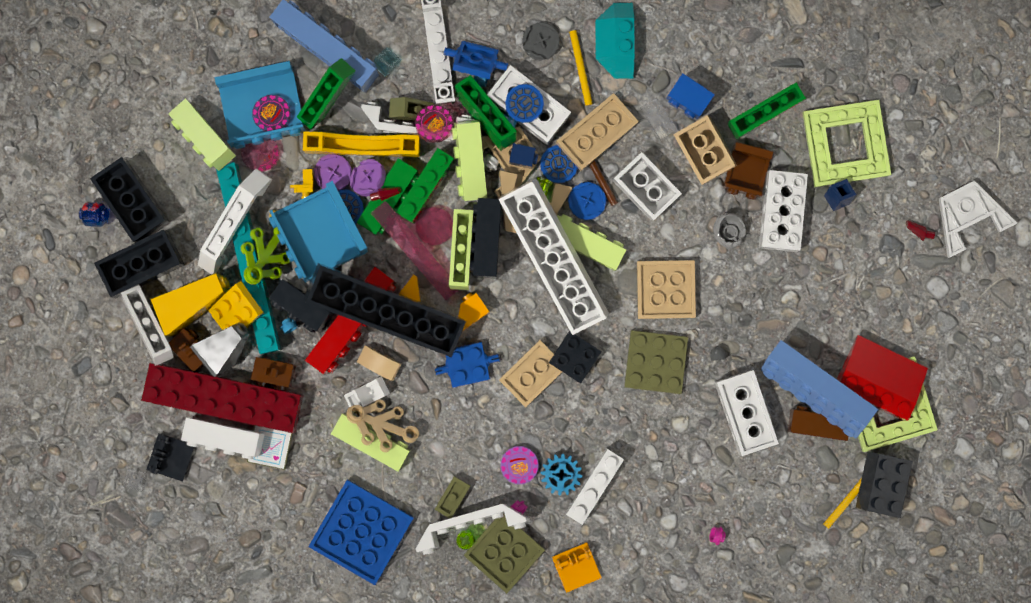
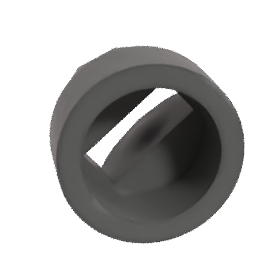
[710,347,726,361]

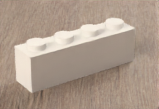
[121,285,173,366]
[181,417,265,459]
[565,448,624,525]

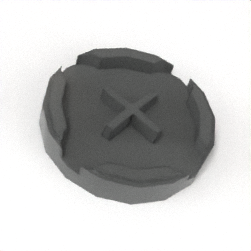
[522,22,560,61]

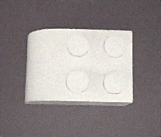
[613,152,682,221]

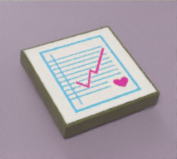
[247,425,293,470]

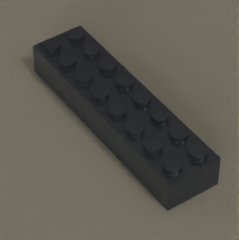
[304,263,466,358]

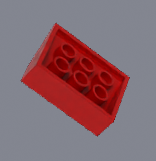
[837,335,928,421]

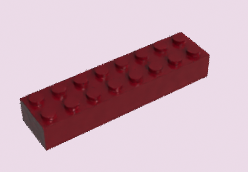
[141,363,304,433]

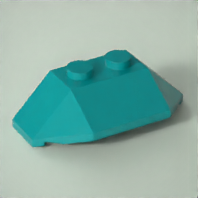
[595,3,635,79]

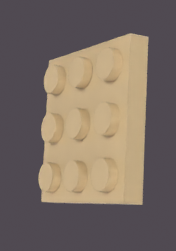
[637,260,696,319]

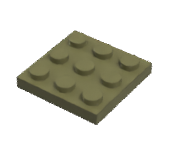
[624,330,688,394]
[464,513,545,594]

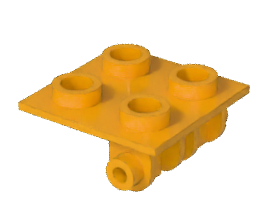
[552,542,602,593]

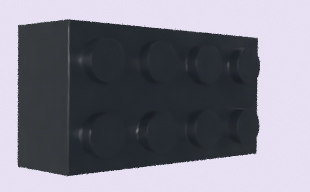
[90,157,169,243]
[470,198,501,279]
[94,229,185,299]

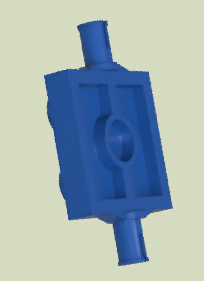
[443,41,508,79]
[434,342,500,388]

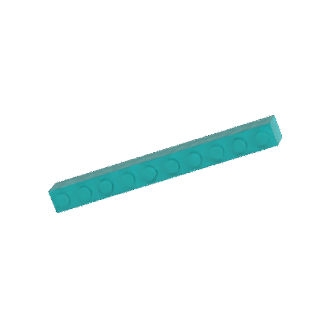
[216,162,282,354]

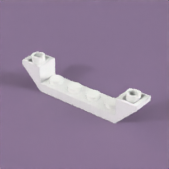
[421,0,455,104]
[361,102,474,142]
[198,169,272,275]
[416,504,531,555]

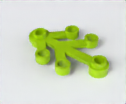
[241,227,290,285]

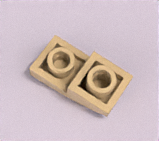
[357,345,401,381]

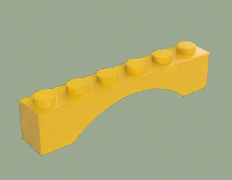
[303,131,420,157]

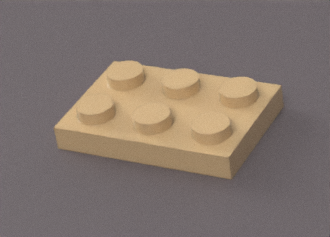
[499,340,562,408]

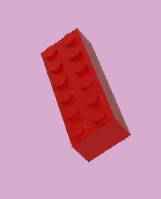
[305,267,396,374]

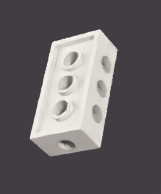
[487,65,571,145]
[759,170,808,252]
[714,370,779,456]

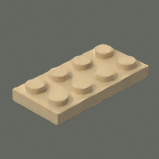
[556,93,639,171]

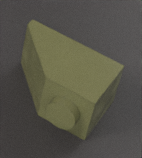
[389,97,434,122]

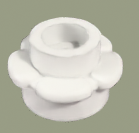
[483,154,499,172]

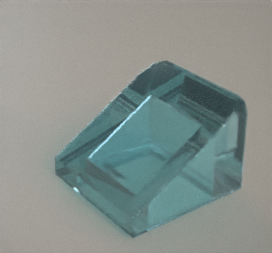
[373,47,401,77]

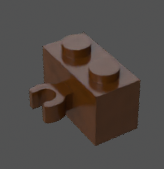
[168,328,204,372]
[251,357,296,390]

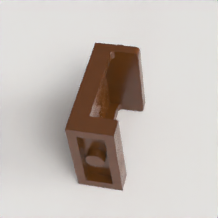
[723,142,773,200]

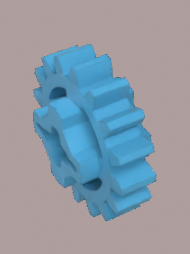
[540,453,582,496]

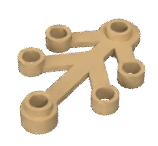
[346,399,419,452]

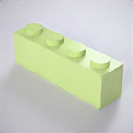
[168,98,236,171]
[451,120,487,201]
[449,209,474,290]
[557,214,626,271]
[331,413,411,471]

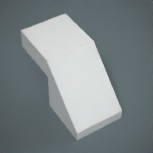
[344,376,390,407]

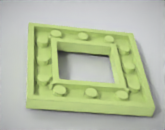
[802,100,891,187]
[858,356,938,452]

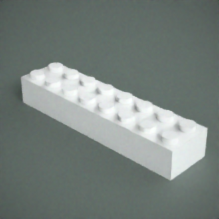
[499,178,609,335]

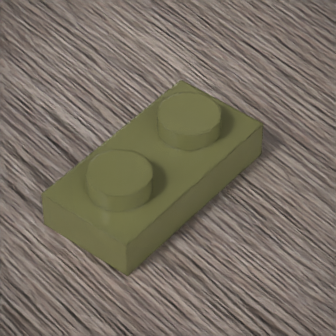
[434,476,471,519]

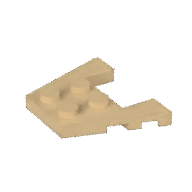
[481,127,541,198]
[499,170,572,233]

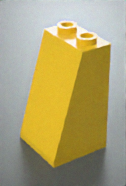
[151,274,231,336]

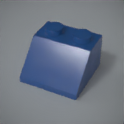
[666,73,715,119]

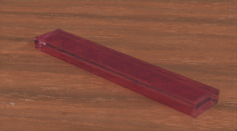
[371,201,459,300]

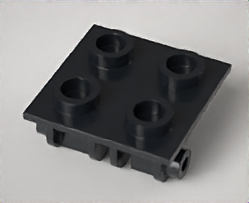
[549,331,602,384]
[146,433,194,482]

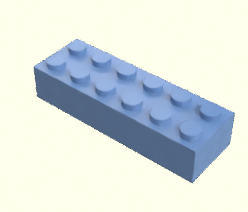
[269,0,379,93]
[761,340,878,439]

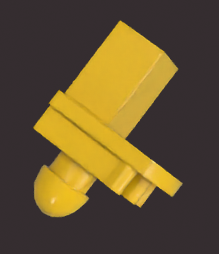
[290,169,314,199]

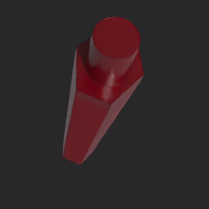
[370,187,401,201]
[906,220,935,241]

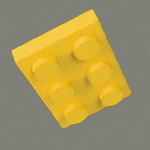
[208,281,264,330]

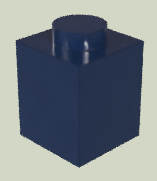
[509,143,539,169]
[824,179,857,211]

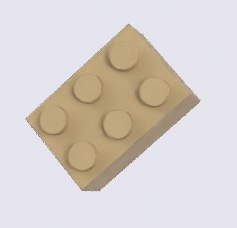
[673,115,738,185]

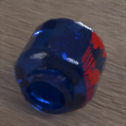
[79,202,110,227]

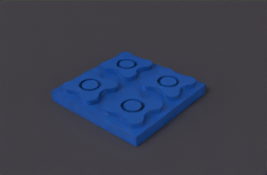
[308,479,414,585]

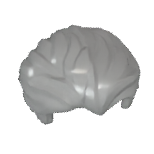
[713,213,746,248]

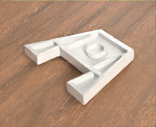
[939,181,1017,258]

